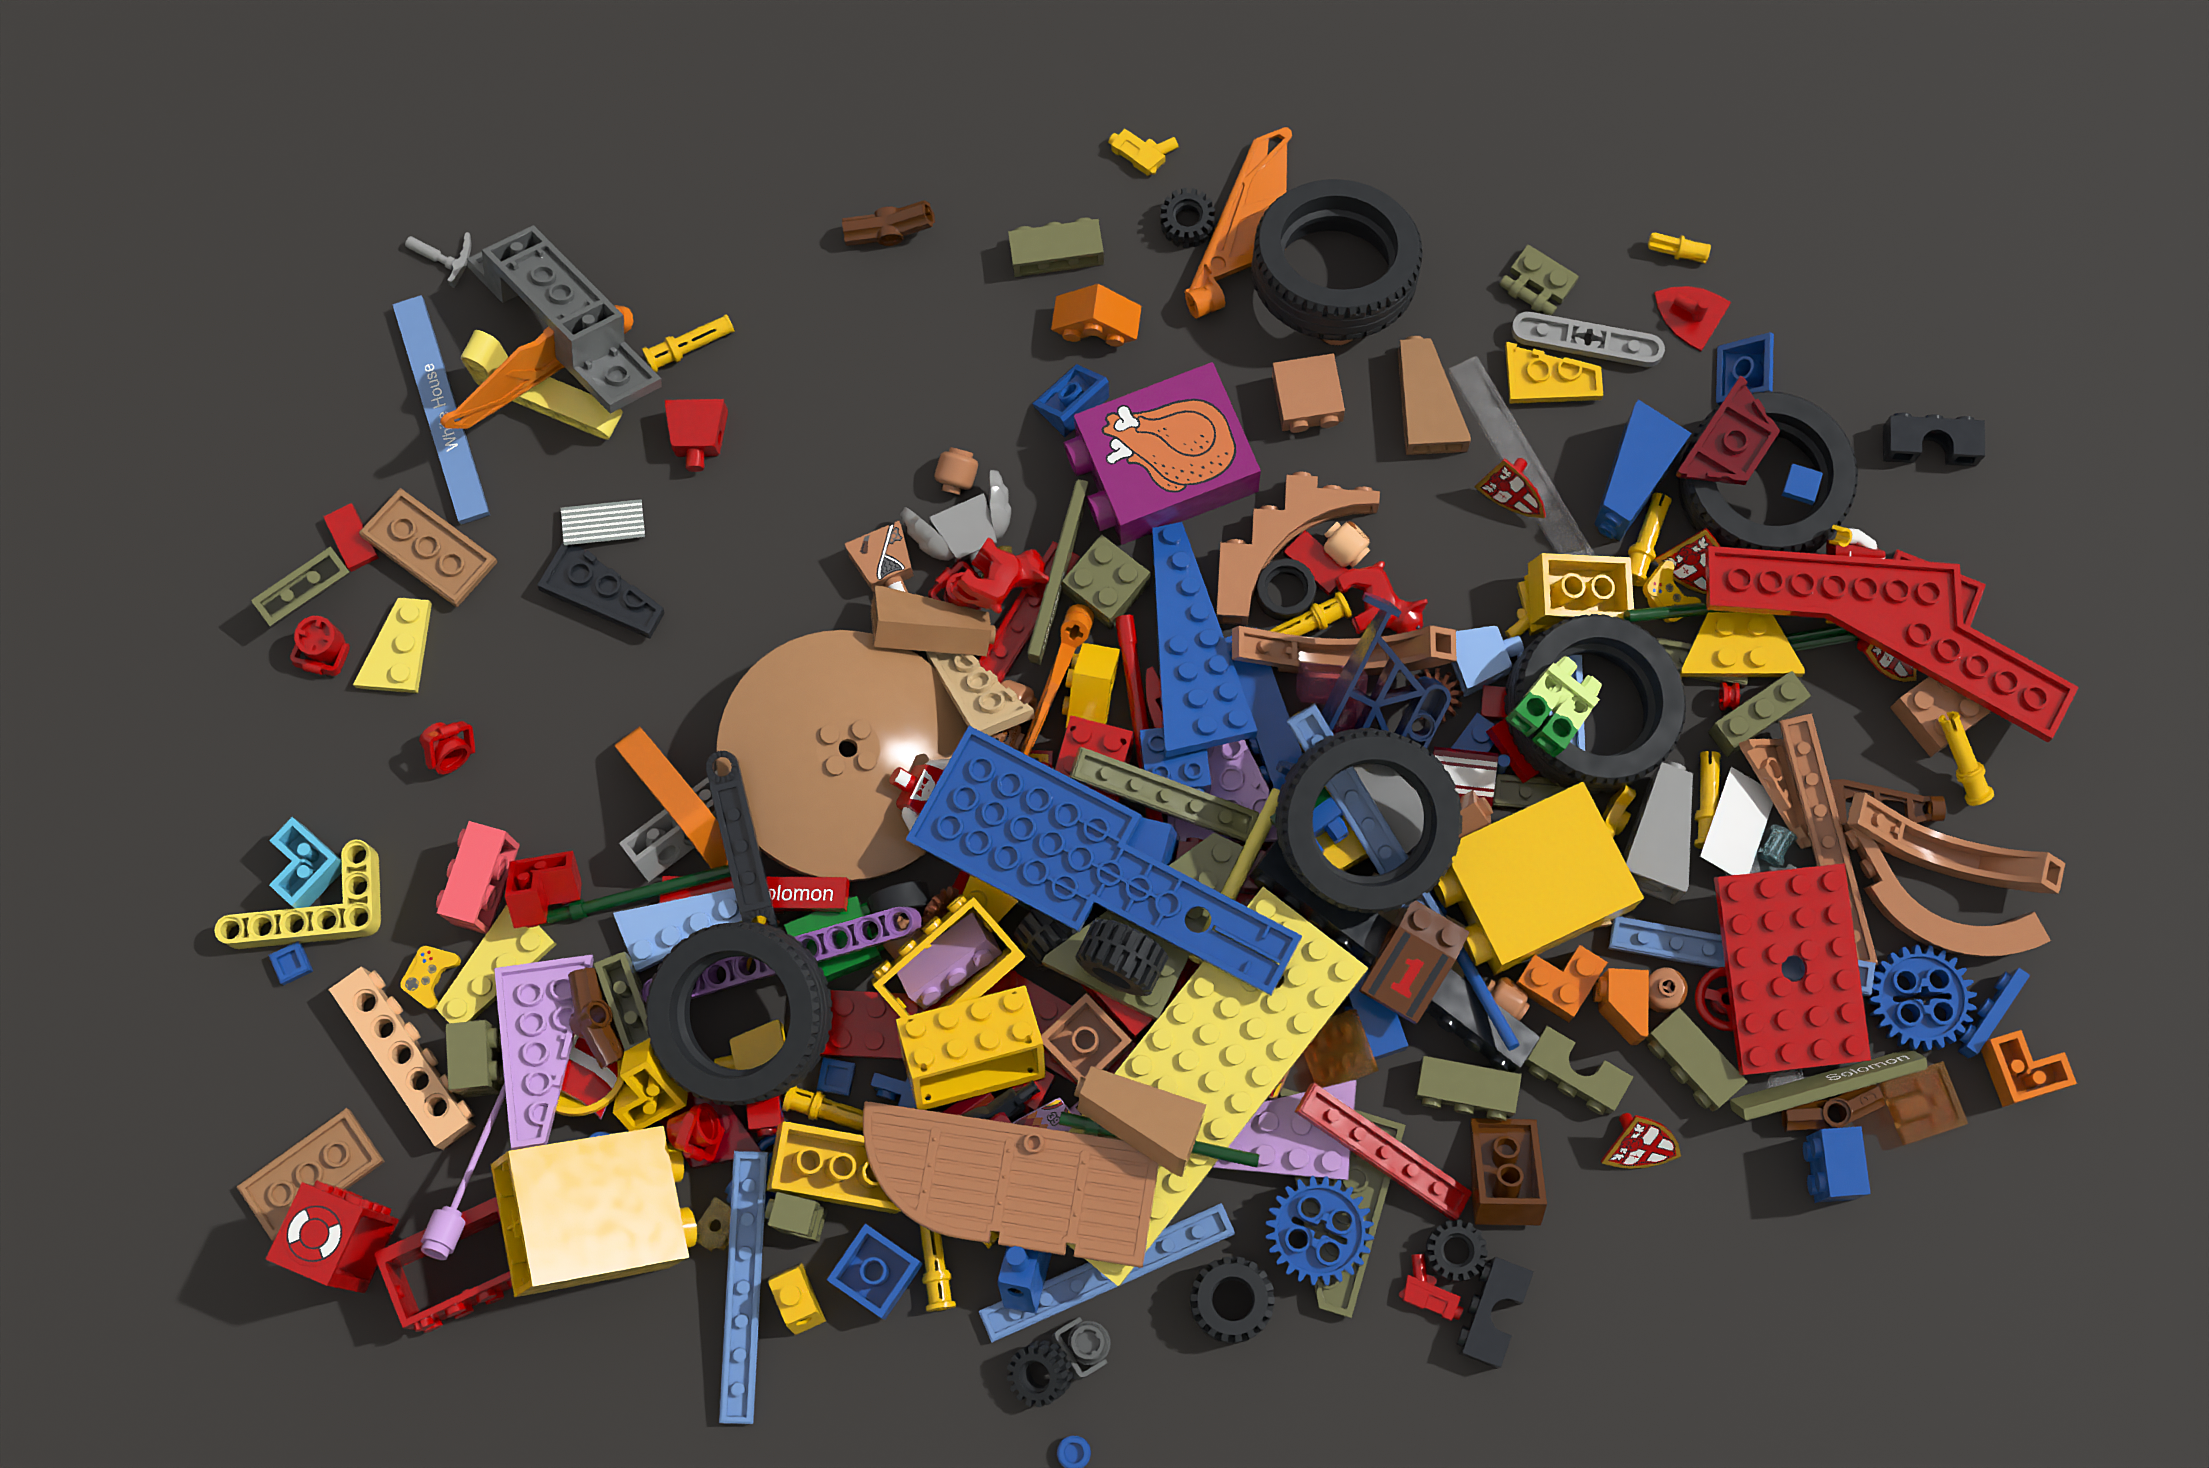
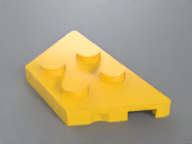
[1679,612,1805,677]

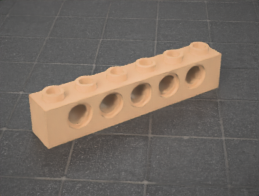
[329,966,476,1150]

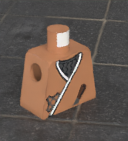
[845,521,914,593]

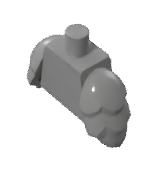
[900,470,1011,574]

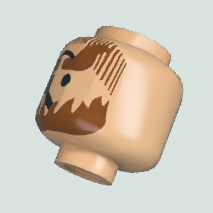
[1324,521,1370,568]

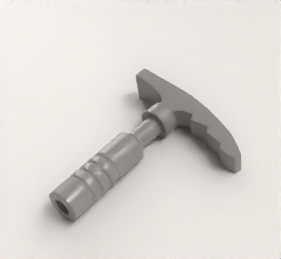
[405,232,471,288]

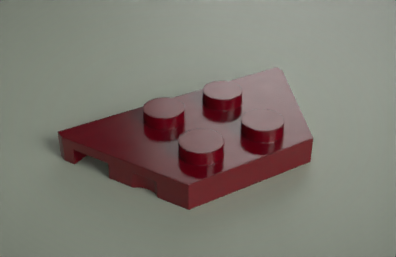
[1676,375,1780,485]
[658,1092,763,1169]

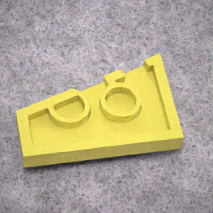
[353,598,432,693]

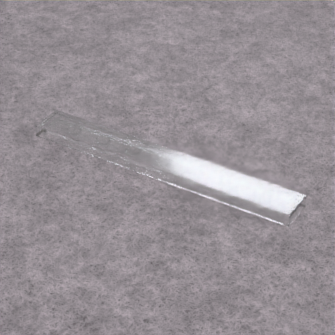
[1449,355,1595,556]

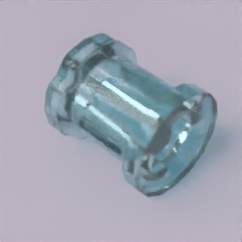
[1756,824,1798,867]

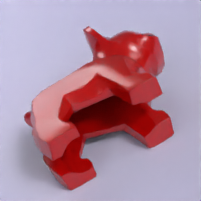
[952,537,1049,614]
[1335,561,1428,634]

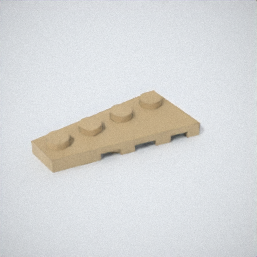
[926,651,1035,736]

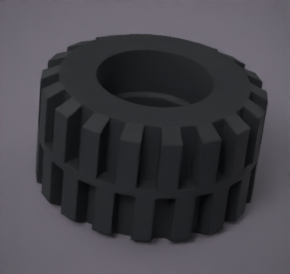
[1013,908,1099,971]
[1075,919,1168,996]
[1190,1256,1275,1344]

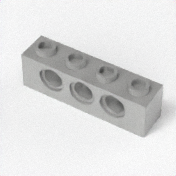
[619,770,718,882]

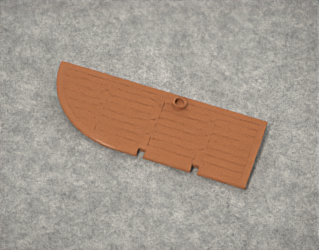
[863,1101,1159,1268]

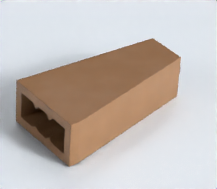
[1398,336,1471,455]
[871,585,996,656]
[1074,1066,1206,1177]

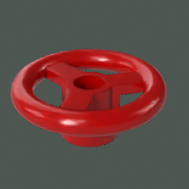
[1695,967,1734,1031]

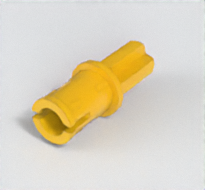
[1648,233,1711,264]

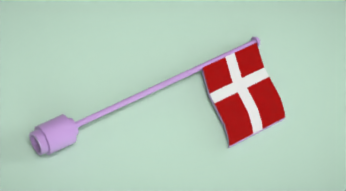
[421,1035,625,1260]

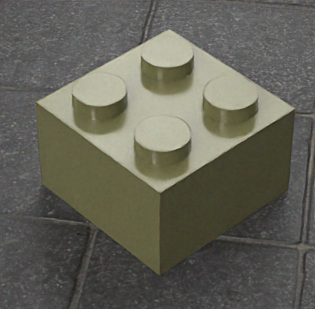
[1062,535,1150,630]
[446,1020,505,1098]

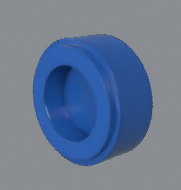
[1057,1436,1091,1468]

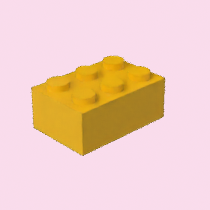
[1528,553,1634,625]

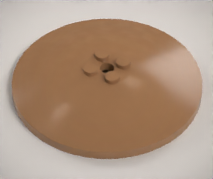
[716,630,968,882]

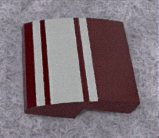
[1433,746,1498,808]

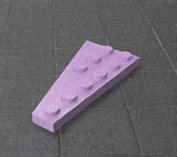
[494,954,594,1150]
[1213,1080,1357,1181]

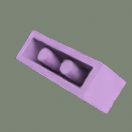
[897,912,1002,1010]

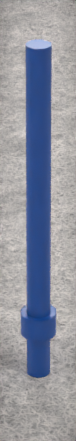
[1430,891,1520,1051]

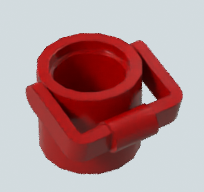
[290,616,350,676]

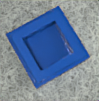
[1781,463,1823,505]
[269,941,313,985]
[817,1058,856,1097]

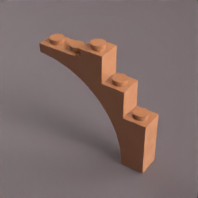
[1216,472,1380,625]

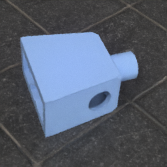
[1451,626,1524,697]

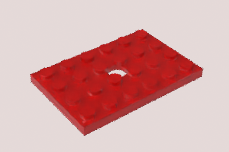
[1714,863,1871,1075]

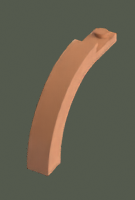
[1232,625,1457,676]
[1847,793,2066,894]
[1843,823,2051,957]

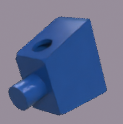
[998,1246,1052,1314]

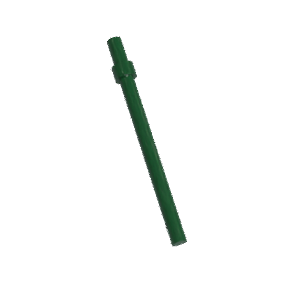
[547,865,731,924]
[1059,1112,1260,1168]

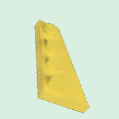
[436,905,557,1024]

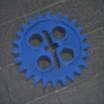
[1867,945,1977,1052]
[1265,1176,1374,1286]

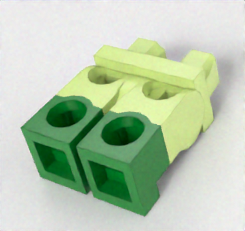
[1505,656,1602,758]

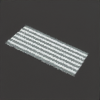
[561,499,645,545]

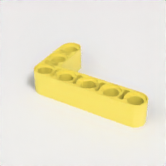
[460,330,623,440]
[214,840,381,949]

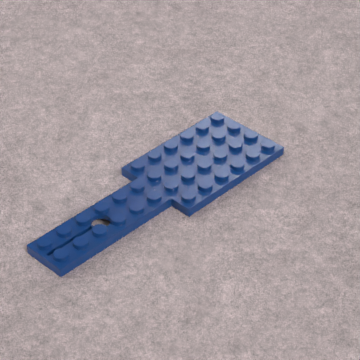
[906,725,1302,996]

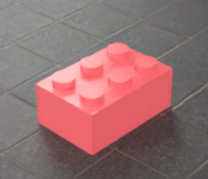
[436,821,520,934]

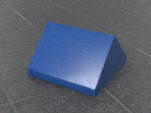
[1716,332,1774,405]
[1032,364,1109,437]

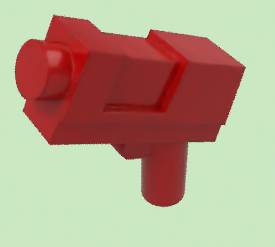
[1398,1254,1463,1321]

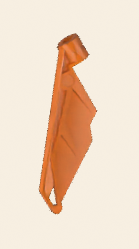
[1184,127,1292,319]
[440,305,634,429]
[1020,604,1094,756]

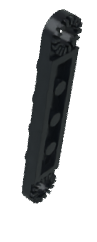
[706,751,778,928]

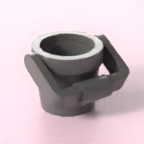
[1051,1317,1111,1380]

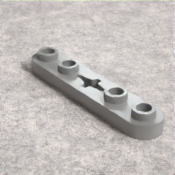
[1511,312,1665,367]

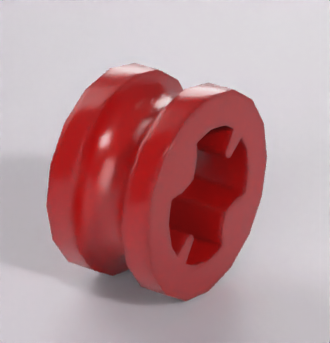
[1718,682,1740,711]

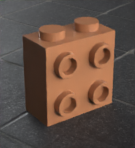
[1272,353,1345,433]

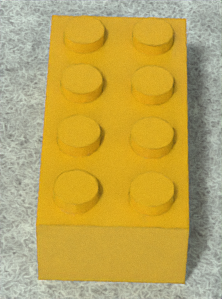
[766,1121,901,1214]

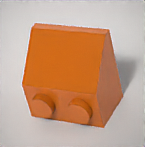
[1593,968,1649,1045]

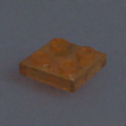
[1303,1009,1379,1088]
[1879,1061,1968,1146]

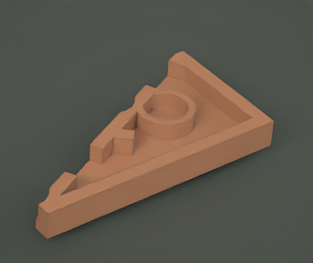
[1739,739,1812,849]

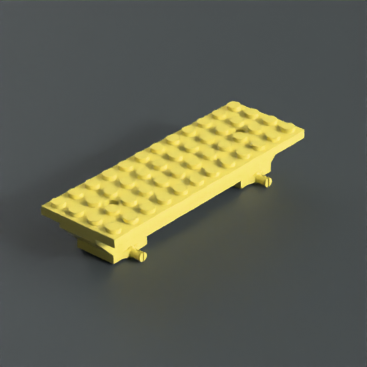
[1067,887,1368,1286]

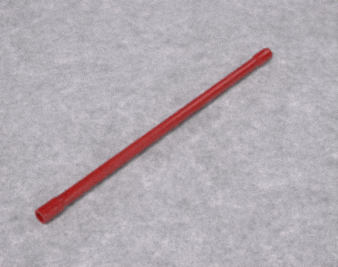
[1115,615,1187,998]

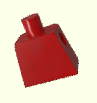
[665,399,728,472]

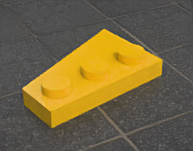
[1505,342,1603,404]

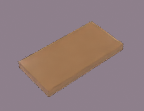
[359,488,498,608]
[237,1108,385,1241]

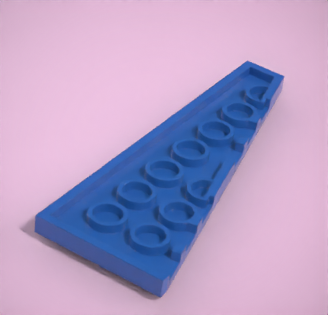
[1152,522,1258,757]

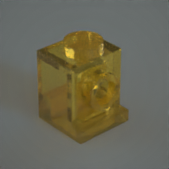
[696,1197,731,1252]

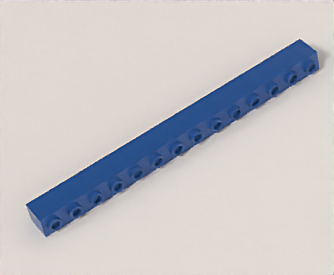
[1224,628,1409,1062]

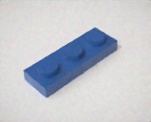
[1958,968,2030,1059]

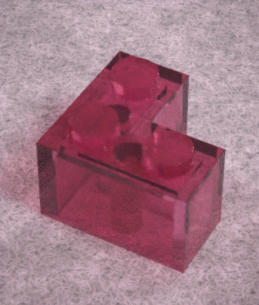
[1296,662,1368,735]

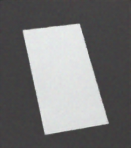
[1700,767,1773,875]

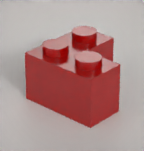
[505,851,582,928]

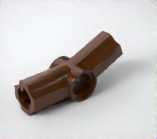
[842,200,935,246]
[568,967,624,1069]
[1781,1084,1885,1132]

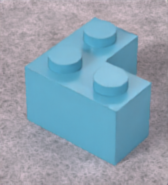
[269,817,342,908]

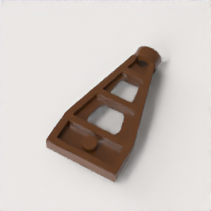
[1830,779,1946,844]

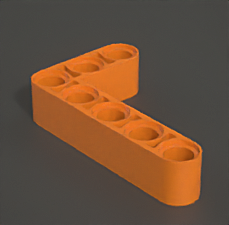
[614,726,728,869]

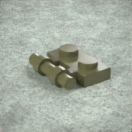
[1499,245,1579,316]

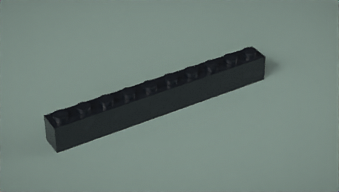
[1249,839,1540,1072]

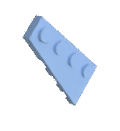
[613,888,742,972]

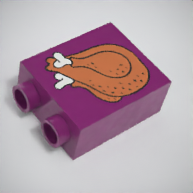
[1063,362,1261,545]

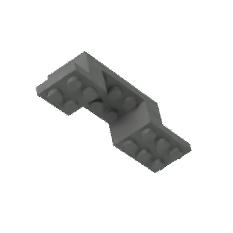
[467,225,662,414]

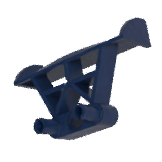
[1276,592,1451,775]

